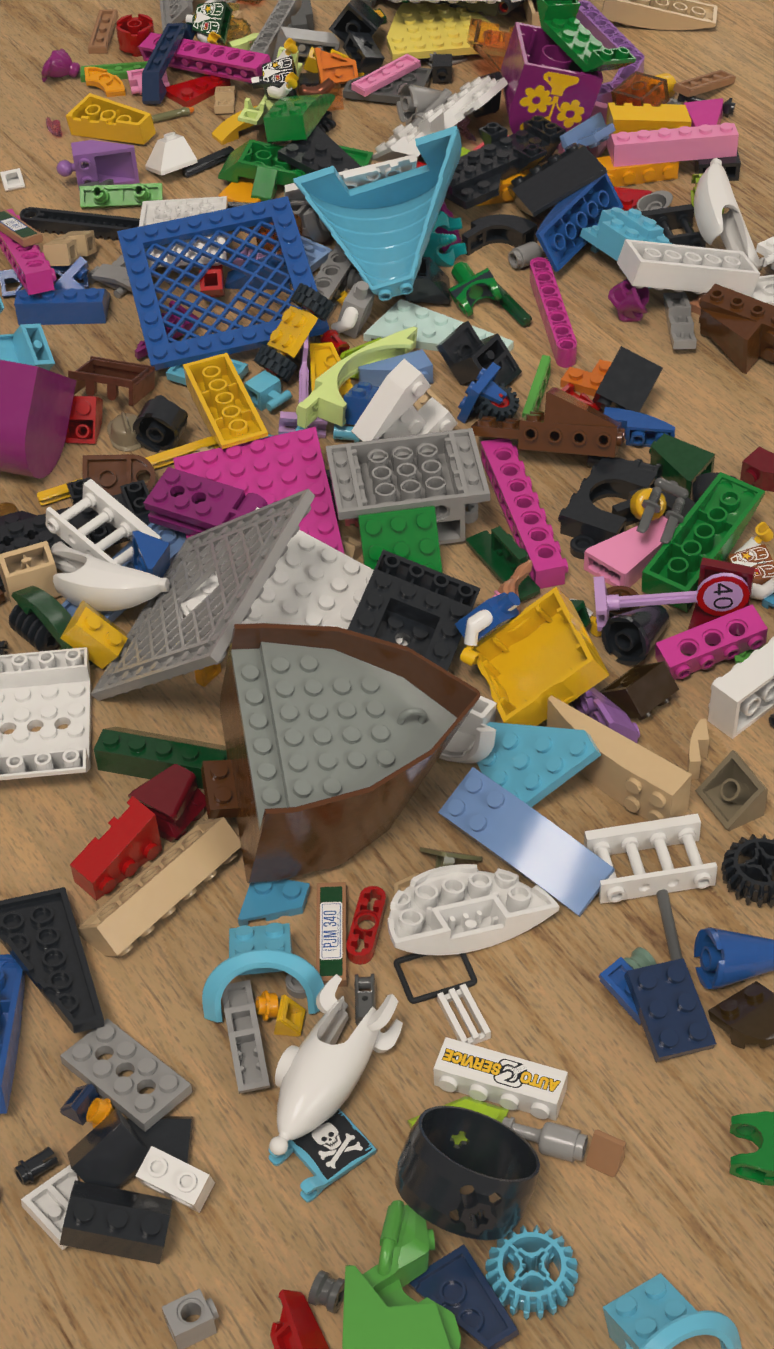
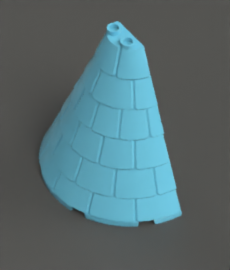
[293,125,462,301]

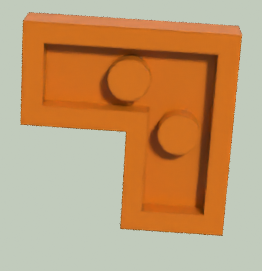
[560,359,612,396]

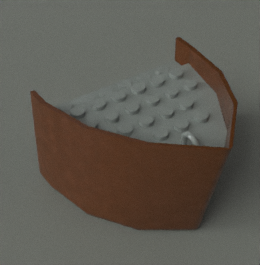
[201,623,480,883]

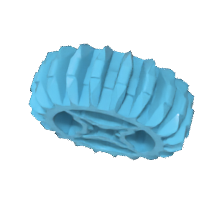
[485,1225,578,1320]

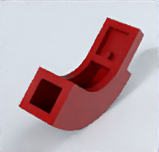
[199,264,225,298]

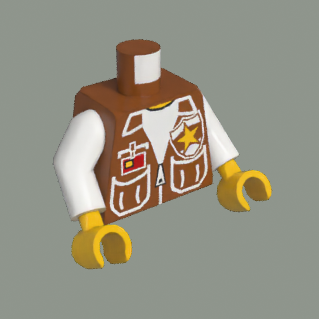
[727,522,774,600]

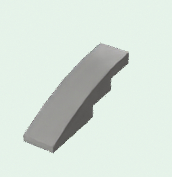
[663,292,697,349]
[222,980,270,1094]

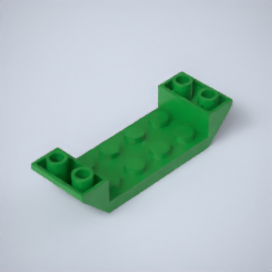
[537,0,636,72]

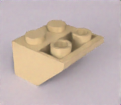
[0,541,62,609]

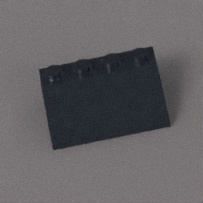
[507,143,607,217]

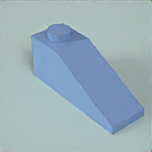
[358,349,433,387]

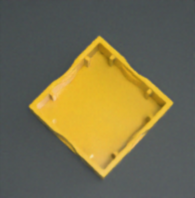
[473,587,609,726]

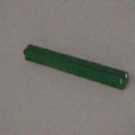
[496,282,532,327]

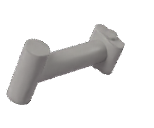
[88,266,129,298]

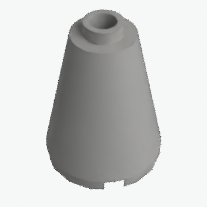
[396,83,451,125]

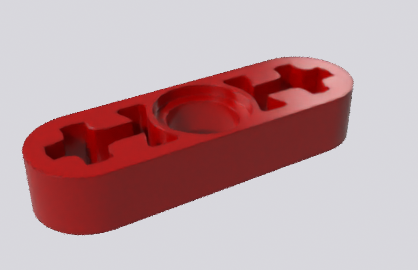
[346,886,386,965]

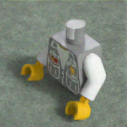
[320,281,375,339]

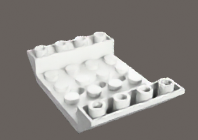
[139,196,228,268]
[0,647,92,780]

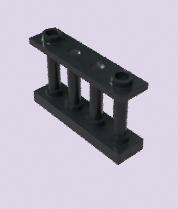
[641,204,706,248]

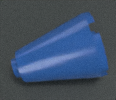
[694,927,774,989]

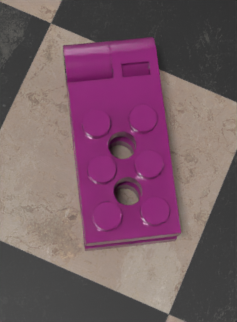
[143,467,268,535]

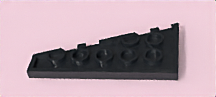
[277,125,361,174]
[0,887,104,1033]

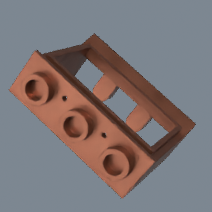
[68,356,155,406]

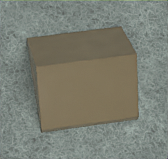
[695,750,768,831]

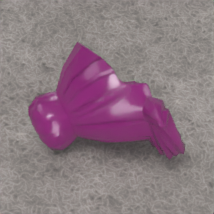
[41,49,80,82]

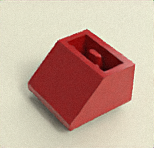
[65,396,103,444]

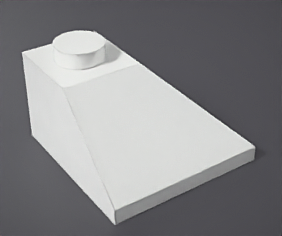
[145,132,198,176]

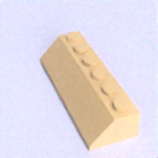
[77,817,241,957]

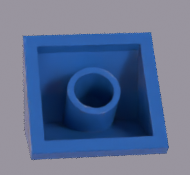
[132,531,170,578]

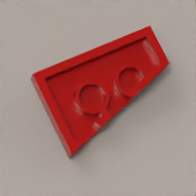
[165,75,231,107]

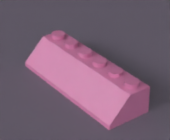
[606,123,739,167]

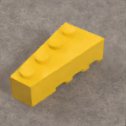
[66,93,156,145]
[606,102,692,136]

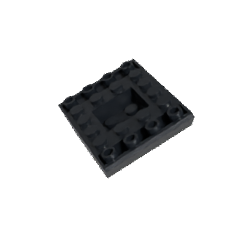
[347,550,481,671]

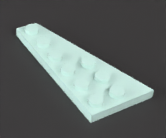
[363,299,514,352]

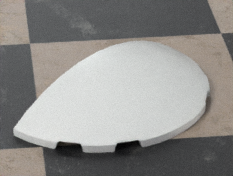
[387,864,559,955]

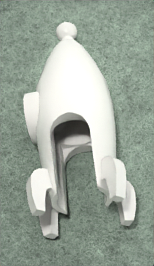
[269,974,403,1156]

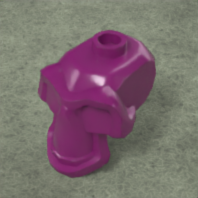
[608,279,649,322]

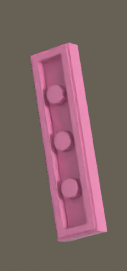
[351,54,421,97]

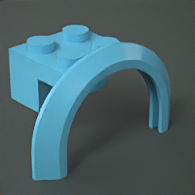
[0,297,55,370]
[202,923,324,1023]
[603,1273,742,1349]

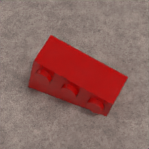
[70,796,162,901]

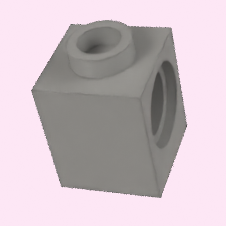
[161,1288,219,1349]

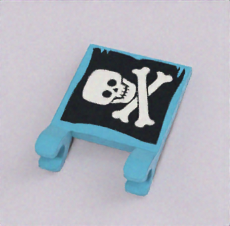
[268,1109,377,1202]

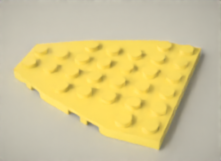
[387,1,505,61]

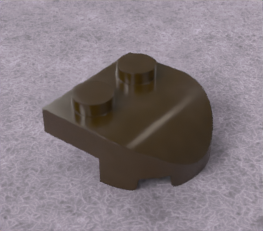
[708,981,774,1049]

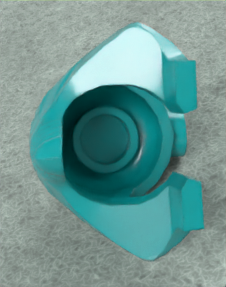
[423,211,467,267]

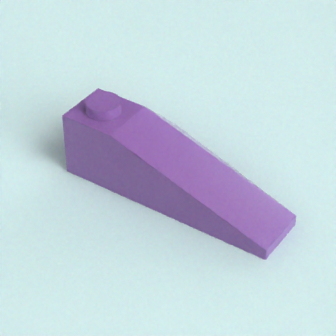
[571,687,640,743]

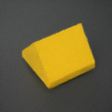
[274,994,306,1037]

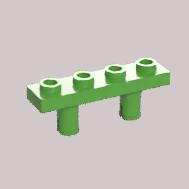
[79,183,163,209]

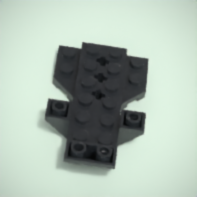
[445,116,566,210]
[0,477,151,593]

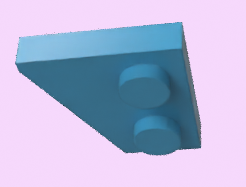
[238,879,310,926]

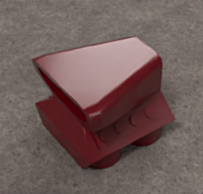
[128,764,206,842]

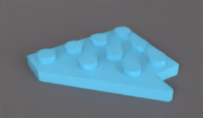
[476,722,602,807]

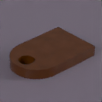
[82,454,156,496]

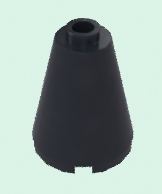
[601,605,669,666]

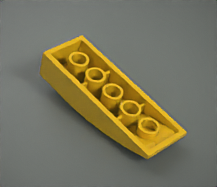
[183,353,269,449]

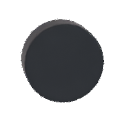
[570,535,595,559]

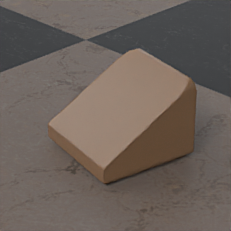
[586,1130,626,1177]

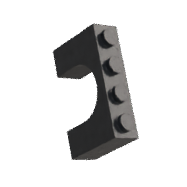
[558,457,657,545]

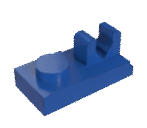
[598,957,641,1025]

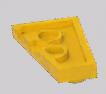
[309,342,353,399]

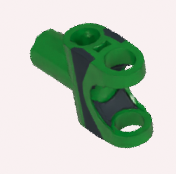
[448,262,502,317]

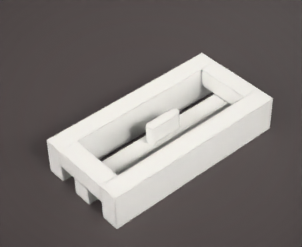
[437,984,491,1045]

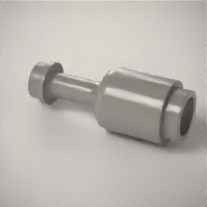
[508,242,545,269]
[502,1117,588,1162]

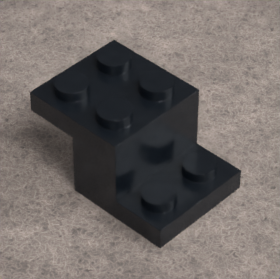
[436,321,522,388]

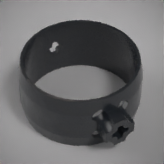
[395,1106,540,1240]

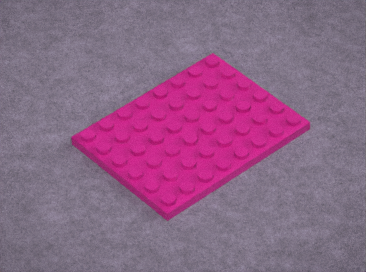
[173,427,345,554]

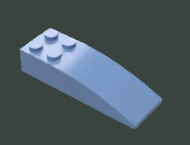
[438,767,615,917]

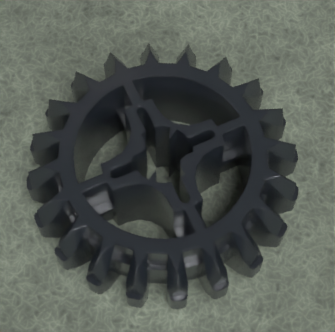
[721,834,774,908]

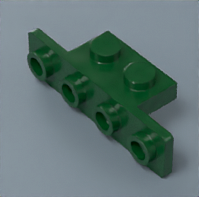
[466,526,540,602]

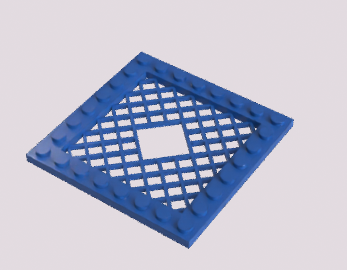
[117,196,329,370]

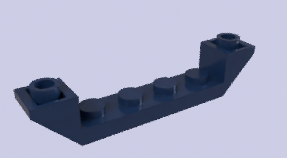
[142,23,195,105]

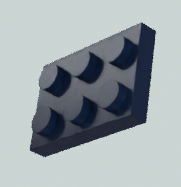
[624,958,717,1062]

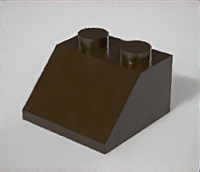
[600,661,679,720]

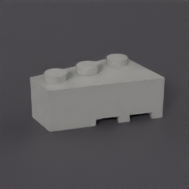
[272,26,340,65]

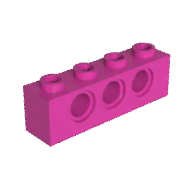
[655,604,768,680]

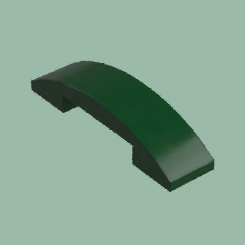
[11,586,93,666]

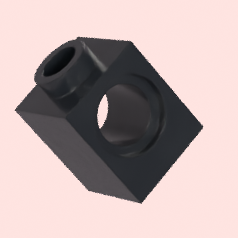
[432,54,452,84]

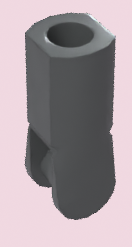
[354,974,376,1026]

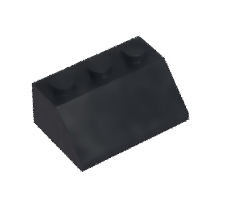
[60,1180,172,1264]

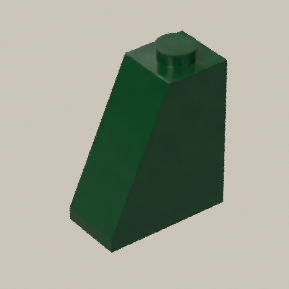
[649,433,715,498]

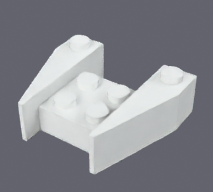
[351,359,458,442]

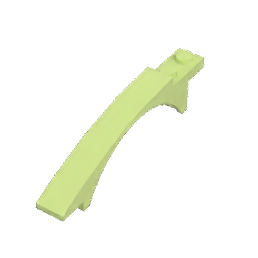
[238,46,303,125]
[296,326,418,428]

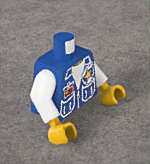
[455,592,520,666]

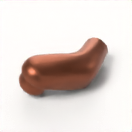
[298,78,336,95]

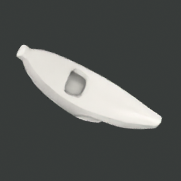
[694,158,763,270]
[51,541,170,611]

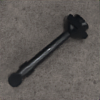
[677,93,736,118]

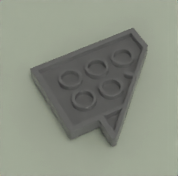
[343,67,432,104]

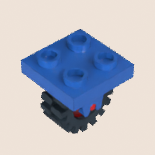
[457,362,519,424]

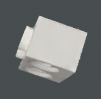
[136,1146,215,1213]

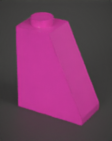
[684,98,724,127]

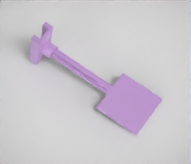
[278,335,328,438]

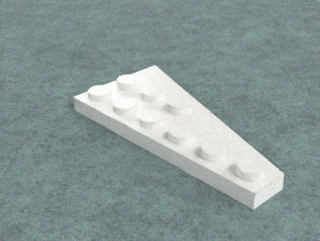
[284,154,417,205]

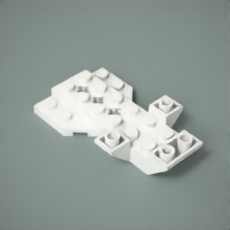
[372,75,508,162]

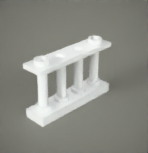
[45,479,162,566]
[584,814,717,904]

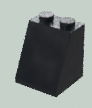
[329,0,385,43]
[592,346,663,413]

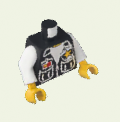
[251,38,299,99]

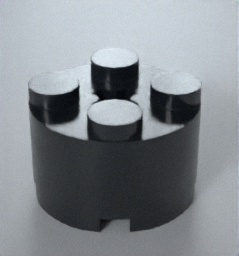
[133,395,188,453]

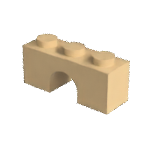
[43,230,97,266]

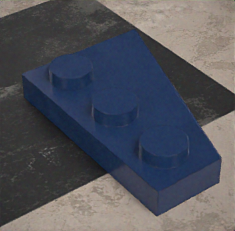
[408,1244,519,1349]

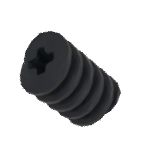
[9,604,60,652]

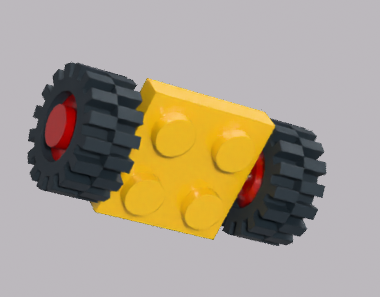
[253,283,335,382]

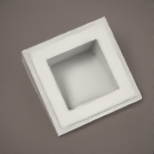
[0,168,25,192]

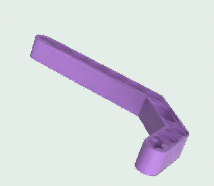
[576,0,645,106]

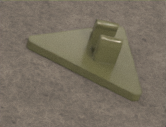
[420,847,482,868]

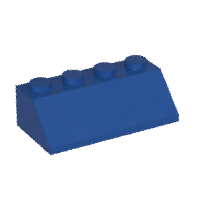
[14,288,111,325]

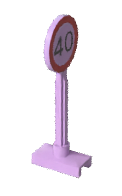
[593,573,750,631]

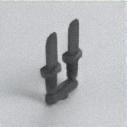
[636,478,689,544]

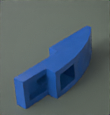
[603,407,675,447]

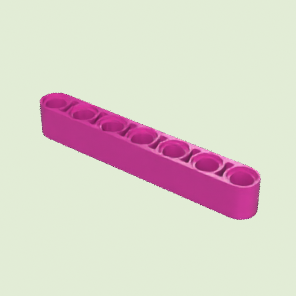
[530,257,577,368]

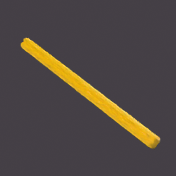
[37,436,221,506]

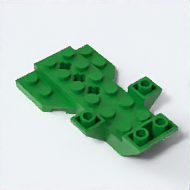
[218,139,373,201]

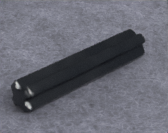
[182,146,234,178]

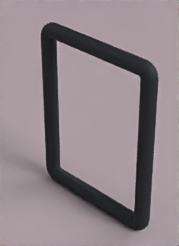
[393,953,477,1004]

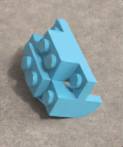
[580,207,672,289]

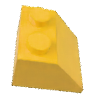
[60,600,128,669]

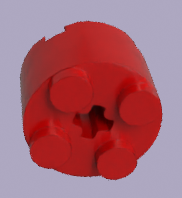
[116,14,155,57]

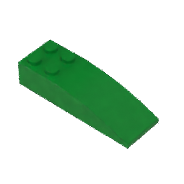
[263,93,335,142]
[642,472,765,612]

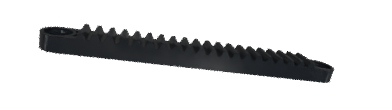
[19,207,140,241]

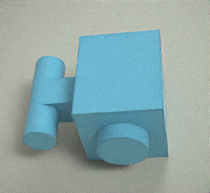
[244,370,292,411]

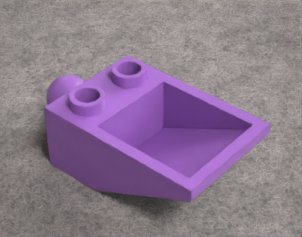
[57,140,140,188]

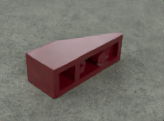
[740,446,774,492]

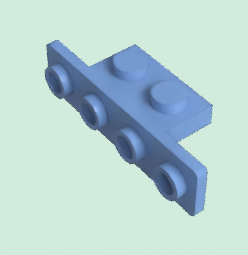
[560,112,616,151]

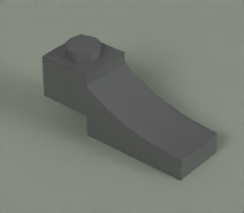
[288,0,314,30]

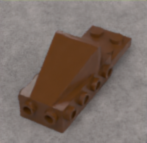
[699,284,774,374]
[471,387,625,458]

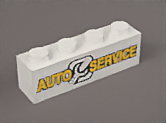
[433,1037,568,1121]

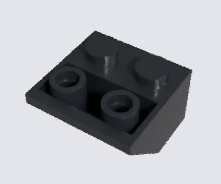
[405,257,450,305]

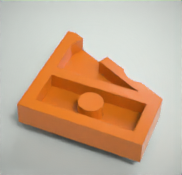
[314,47,359,85]

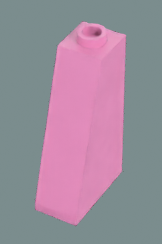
[584,515,679,588]

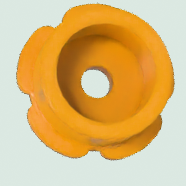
[255,990,278,1021]
[86,1098,114,1128]

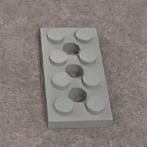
[60,1018,192,1132]

